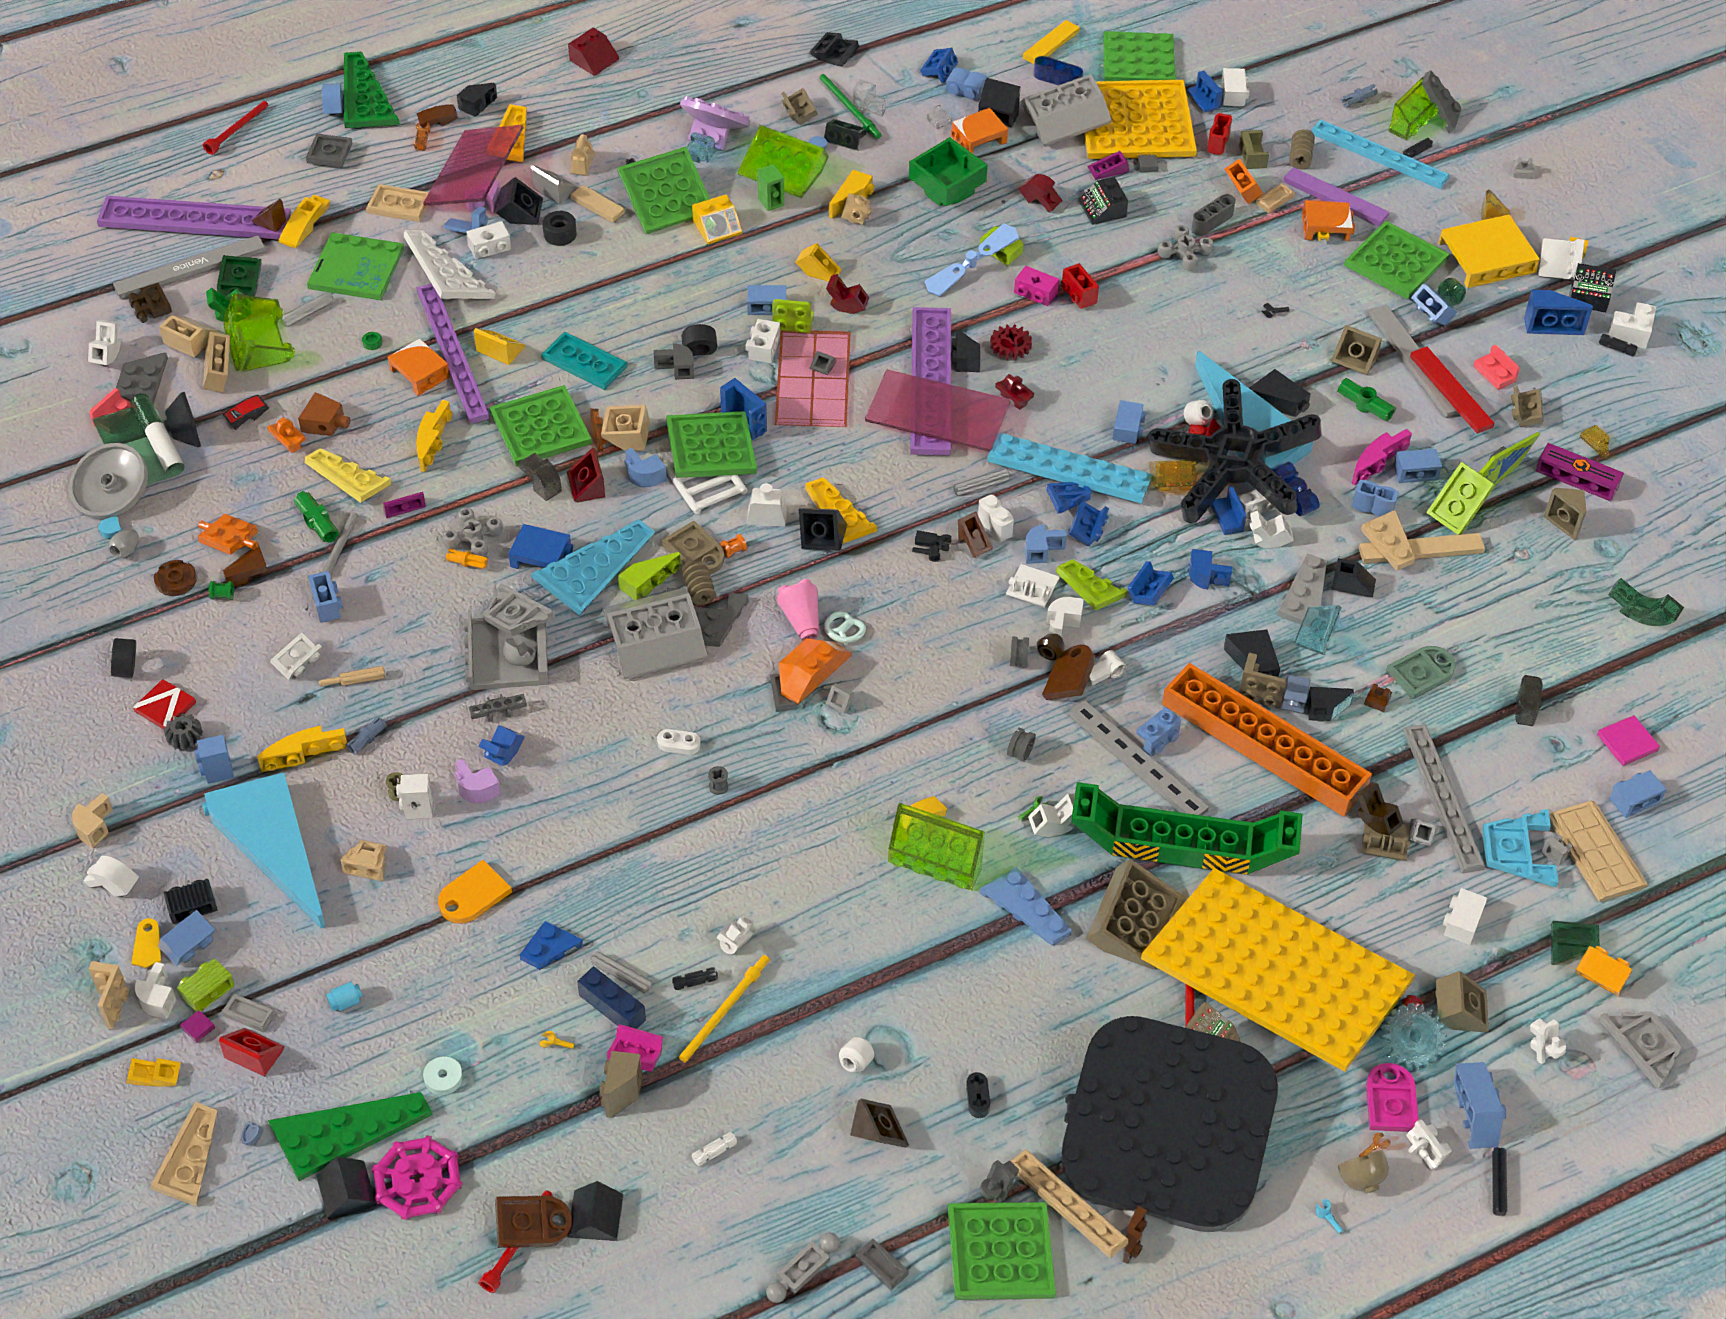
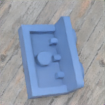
[1136,707,1182,757]

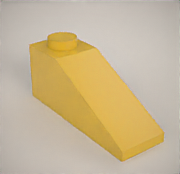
[829,170,875,218]

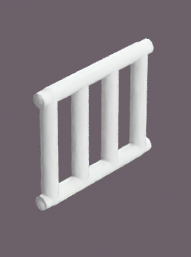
[663,461,748,514]

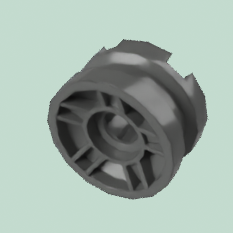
[1010,636,1029,667]
[1007,727,1036,762]

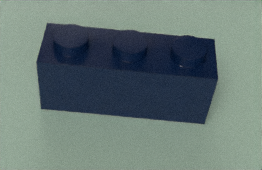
[577,966,646,1029]

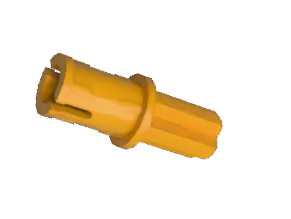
[446,548,488,569]

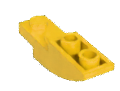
[279,194,330,248]
[416,400,453,473]
[257,725,347,772]

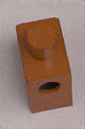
[298,392,351,436]

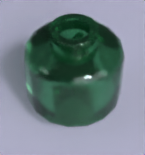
[1437,278,1466,306]

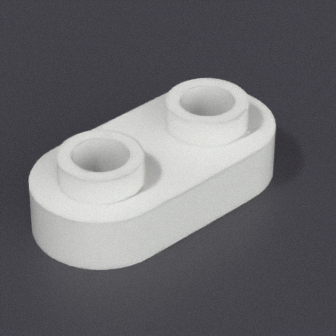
[657,729,701,755]

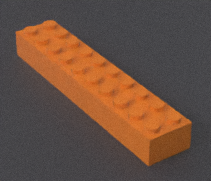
[1162,663,1372,817]

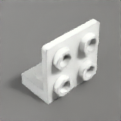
[1538,238,1584,280]

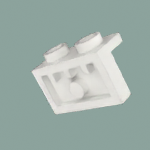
[1238,489,1276,519]

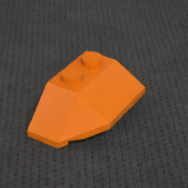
[779,638,852,705]

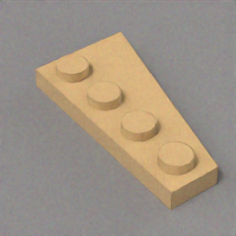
[151,1102,218,1207]

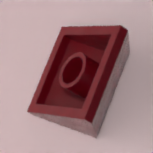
[566,447,605,503]

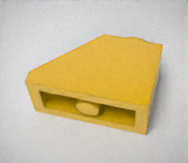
[795,243,842,282]

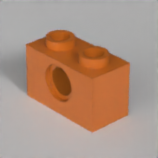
[1224,159,1263,204]

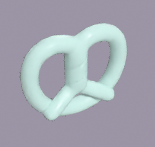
[824,611,866,645]

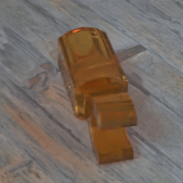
[414,123,431,151]

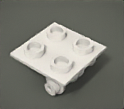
[1006,564,1060,607]

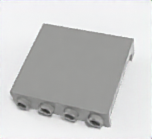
[464,605,549,690]

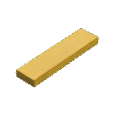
[1023,20,1080,66]

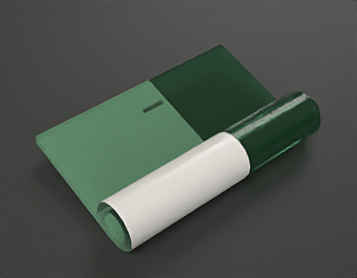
[92,393,185,485]

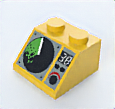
[692,194,742,245]

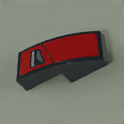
[222,395,269,430]

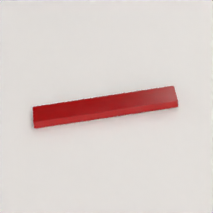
[1410,346,1495,434]

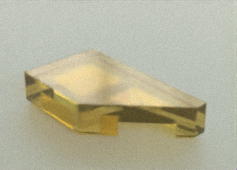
[1580,424,1610,460]

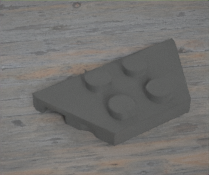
[116,352,168,413]

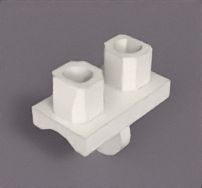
[717,915,754,954]
[1530,1018,1566,1064]
[1406,1120,1452,1170]

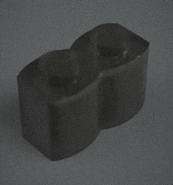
[1515,675,1543,726]

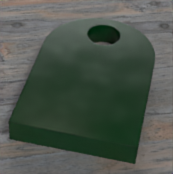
[217,255,262,301]

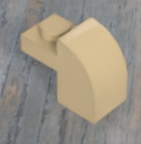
[72,793,113,848]

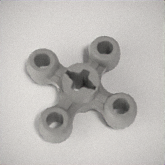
[1158,225,1213,271]
[443,507,503,557]

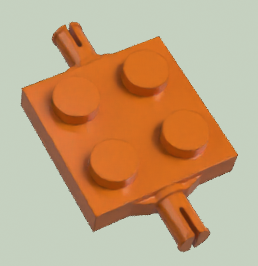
[198,514,258,555]

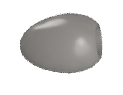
[109,529,139,558]

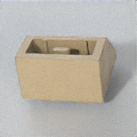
[159,315,219,358]

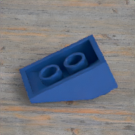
[1524,290,1593,335]

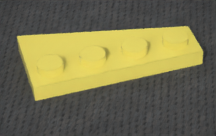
[305,448,391,503]

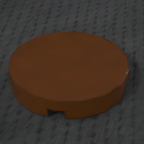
[154,560,197,596]

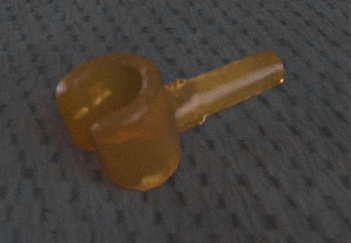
[1358,1132,1391,1157]

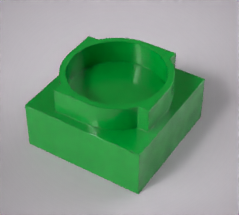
[909,137,988,206]

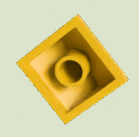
[474,328,525,365]

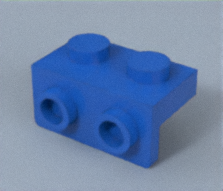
[1187,70,1223,113]
[1068,501,1109,546]
[1128,561,1174,605]

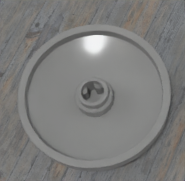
[69,443,148,520]

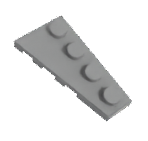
[1278,553,1327,630]

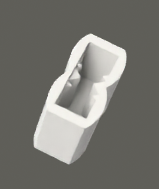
[978,495,1014,543]

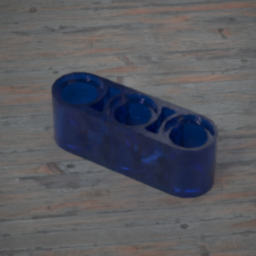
[1034,56,1083,86]

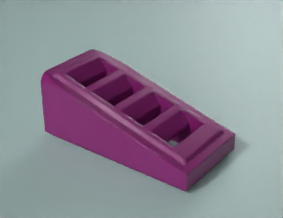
[1088,151,1130,180]

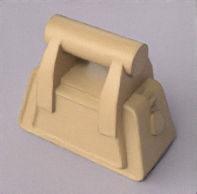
[571,134,595,176]
[341,840,387,881]

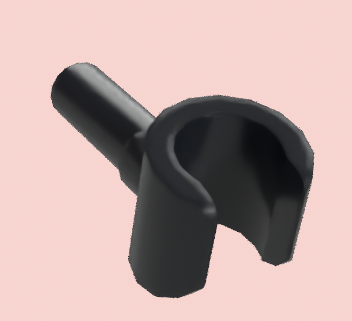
[1261,303,1289,318]
[912,545,940,562]

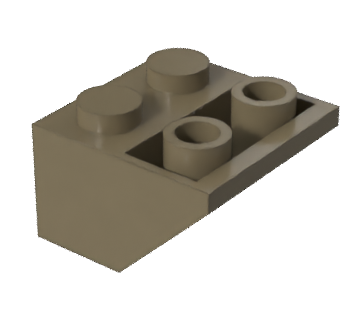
[600,1051,643,1118]

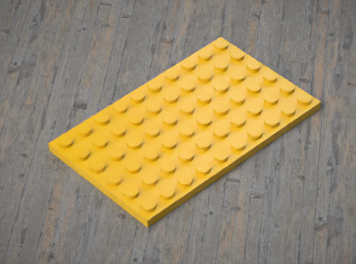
[1141,868,1415,1072]

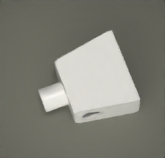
[747,483,787,527]

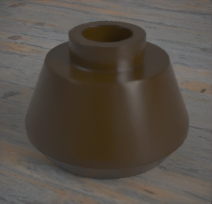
[1037,633,1064,661]

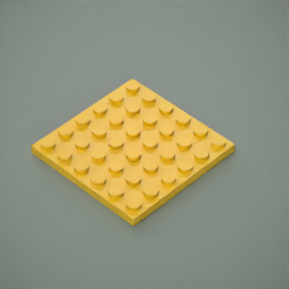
[1084,80,1197,159]

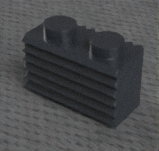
[163,879,218,924]

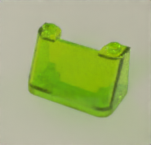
[223,294,295,372]

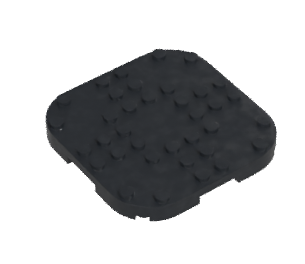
[1061,1016,1278,1232]

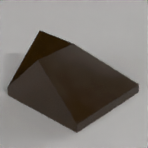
[850,1099,909,1148]

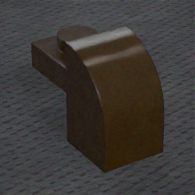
[1357,782,1404,836]

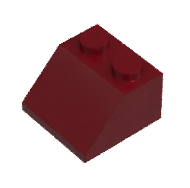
[568,27,619,76]

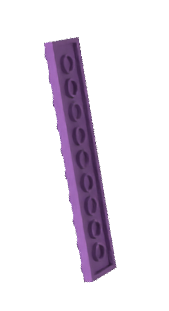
[97,196,291,239]
[910,307,951,455]

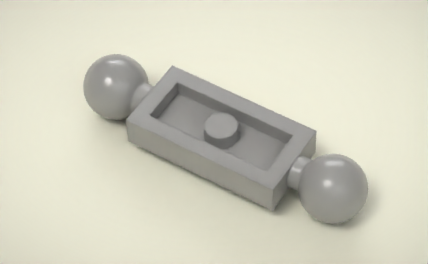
[766,1232,840,1303]

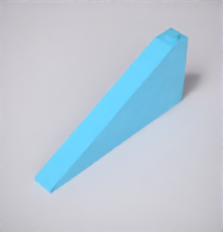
[1195,351,1314,475]
[202,772,326,928]

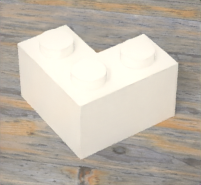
[1608,302,1656,349]

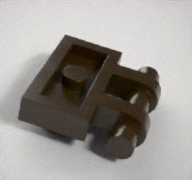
[128,282,172,323]

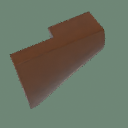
[222,545,268,587]

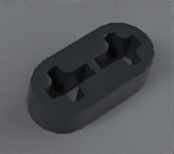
[966,1072,990,1118]

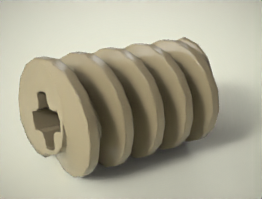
[1289,129,1315,170]
[681,560,716,606]

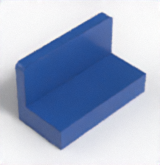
[1211,486,1247,535]

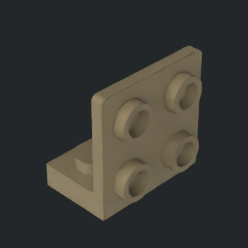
[1239,653,1287,708]

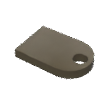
[662,521,724,575]

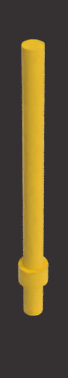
[679,955,770,1063]

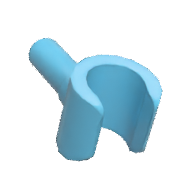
[1316,1199,1343,1233]

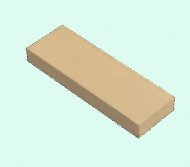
[571,185,625,223]

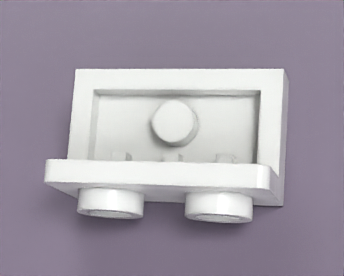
[270,633,322,680]

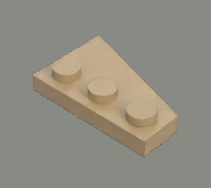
[1361,510,1415,571]

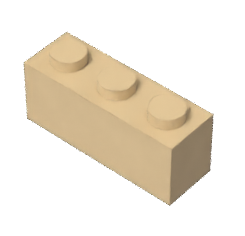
[203,332,230,393]

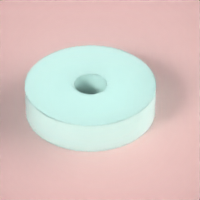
[423,1057,463,1095]

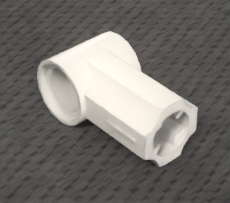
[1087,650,1127,686]

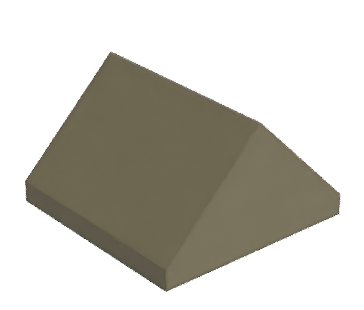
[1331,325,1382,375]
[1544,488,1587,540]

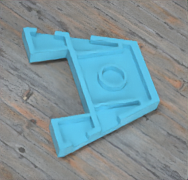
[1482,809,1558,887]

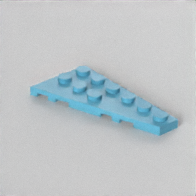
[531,519,655,616]

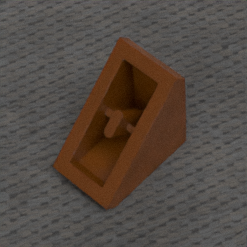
[251,198,286,232]

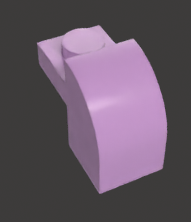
[454,759,501,803]

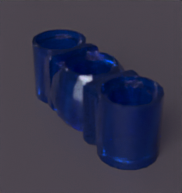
[1272,461,1320,517]

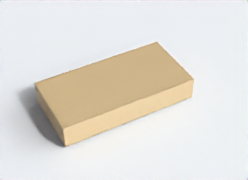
[1256,183,1295,213]

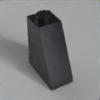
[1249,369,1311,417]
[1224,629,1280,677]

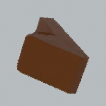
[958,511,993,558]

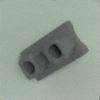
[980,1160,1019,1203]

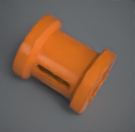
[720,534,747,558]

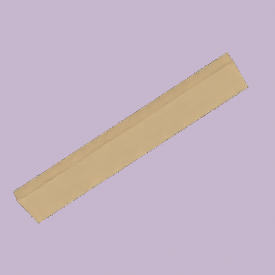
[1359,533,1485,564]
[1011,1149,1128,1259]

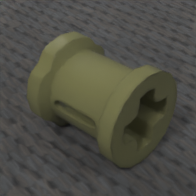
[386,772,403,801]

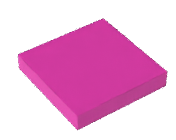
[1597,715,1660,766]

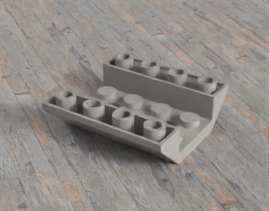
[1021,74,1112,147]
[602,588,707,679]

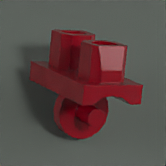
[995,374,1034,410]

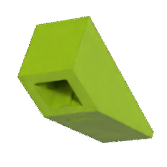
[618,552,681,600]

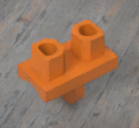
[267,417,306,453]

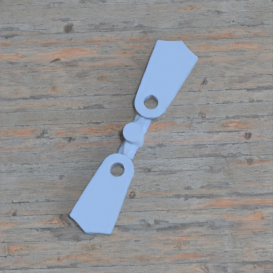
[924,223,1019,297]

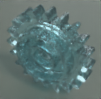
[1380,1003,1447,1070]

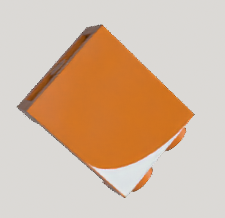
[951,108,1008,154]
[1302,200,1355,241]
[388,338,450,396]

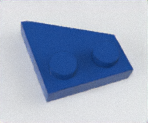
[1046,482,1092,514]
[519,921,583,970]

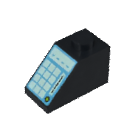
[1307,687,1354,722]

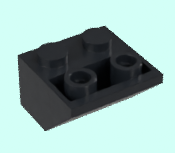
[978,78,1021,128]

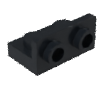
[824,119,867,150]

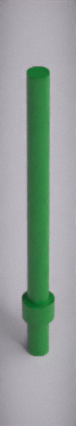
[819,74,882,139]

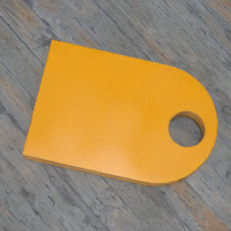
[438,860,512,924]

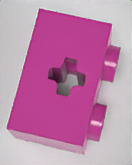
[1014,265,1059,306]

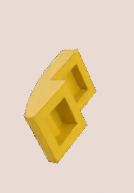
[126,1058,181,1087]

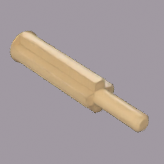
[319,666,385,686]

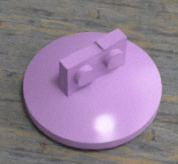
[680,96,750,150]

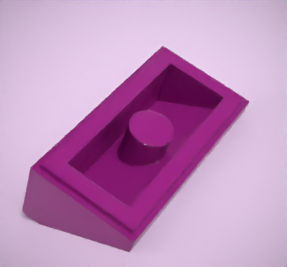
[382,492,426,518]

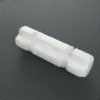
[692,1132,737,1166]

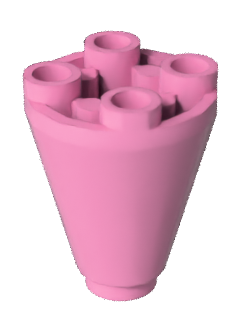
[777,579,819,641]

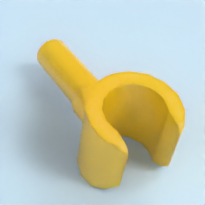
[539,1031,574,1049]

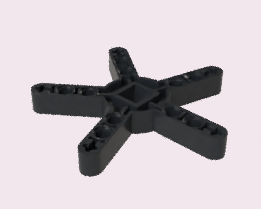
[1148,379,1322,523]

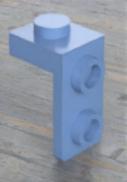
[444,206,488,233]

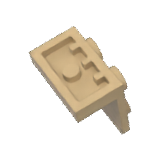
[88,961,129,1029]

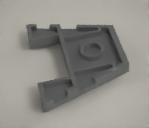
[667,587,748,647]

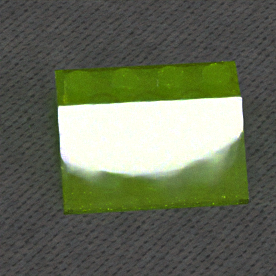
[737,125,829,198]
[888,803,985,891]

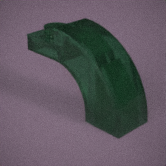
[1608,578,1684,626]

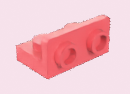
[1473,344,1520,390]
[89,388,138,435]

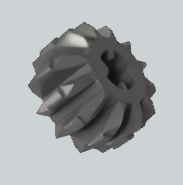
[164,713,203,751]

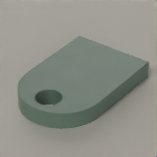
[1386,646,1456,699]

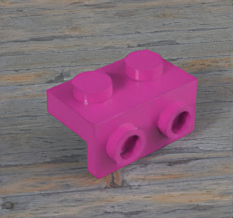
[607,1024,663,1072]

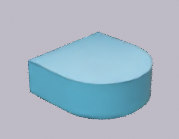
[98,516,121,538]

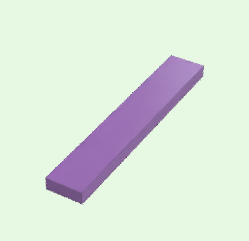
[1283,167,1389,227]

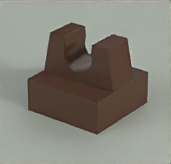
[1364,683,1392,712]

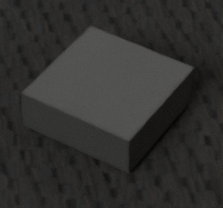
[1138,155,1158,172]

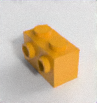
[1576,946,1632,996]

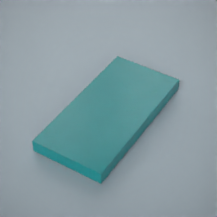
[541,331,628,390]

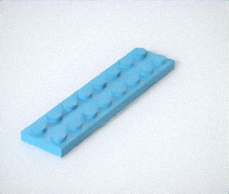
[987,433,1153,504]

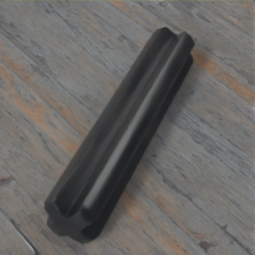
[1492,1147,1507,1216]

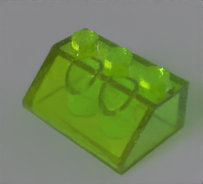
[1389,77,1438,141]

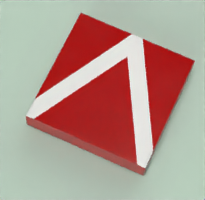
[133,679,196,729]

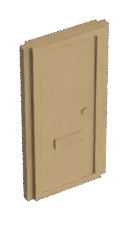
[1549,801,1648,902]

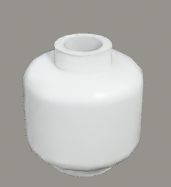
[1184,400,1213,426]
[839,1037,874,1073]

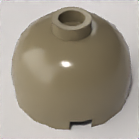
[1338,1150,1389,1194]

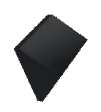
[798,508,847,551]
[316,1156,377,1220]
[567,1181,624,1241]

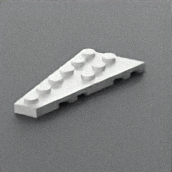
[404,230,496,300]

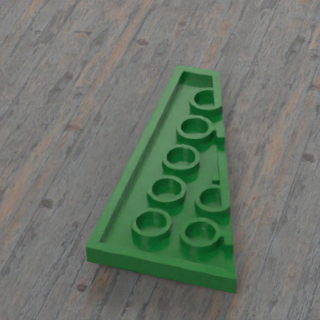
[344,51,400,128]
[268,1092,433,1181]

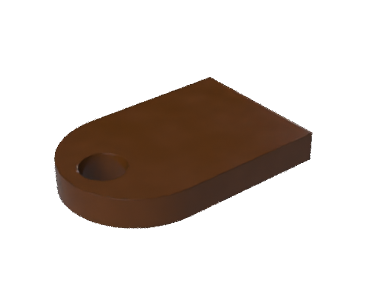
[1042,645,1096,700]
[495,1196,572,1248]

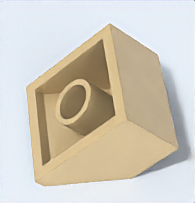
[601,405,650,451]

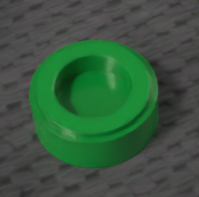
[362,332,382,350]

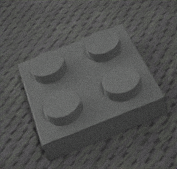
[306,133,353,167]

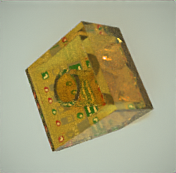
[1149,460,1197,491]

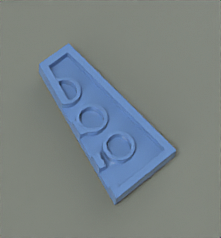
[980,867,1072,946]

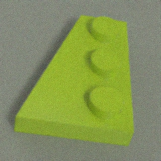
[1056,559,1128,611]

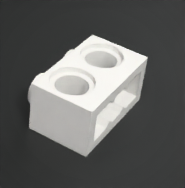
[746,319,780,363]

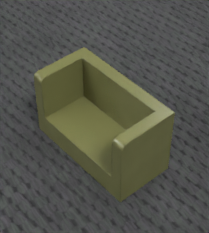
[1239,130,1269,169]

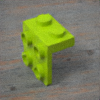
[772,299,814,333]

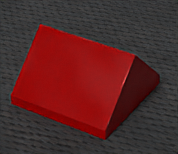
[219,1028,285,1077]

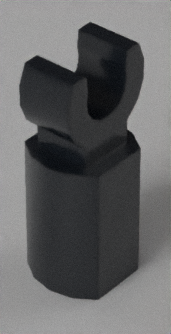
[915,530,952,551]

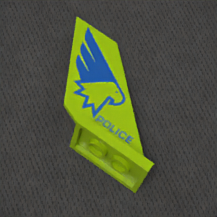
[1426,432,1540,535]

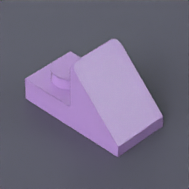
[465,180,500,213]

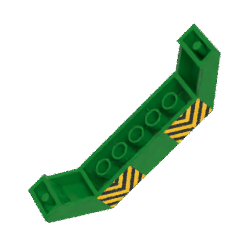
[1071,782,1303,875]

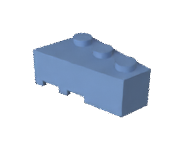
[1454,1062,1506,1149]

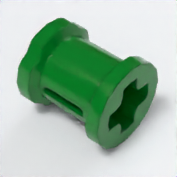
[209,581,234,600]

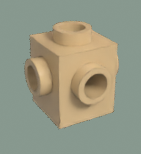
[841,193,872,225]

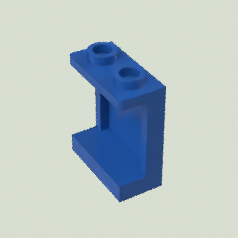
[720,378,767,440]
[509,524,573,569]

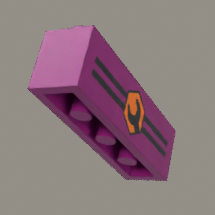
[1535,443,1624,502]

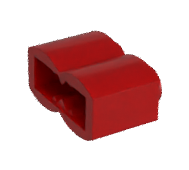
[1207,113,1232,155]

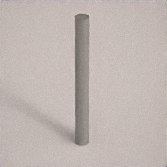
[322,512,359,574]

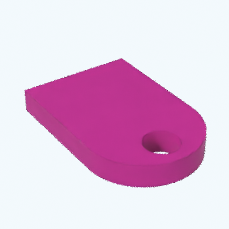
[1366,1063,1419,1132]

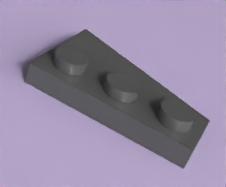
[1422,70,1461,133]

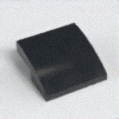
[810,32,859,66]

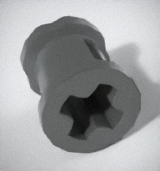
[708,766,728,795]

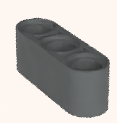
[1191,194,1236,236]

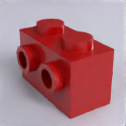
[1061,263,1099,309]

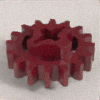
[990,324,1032,361]

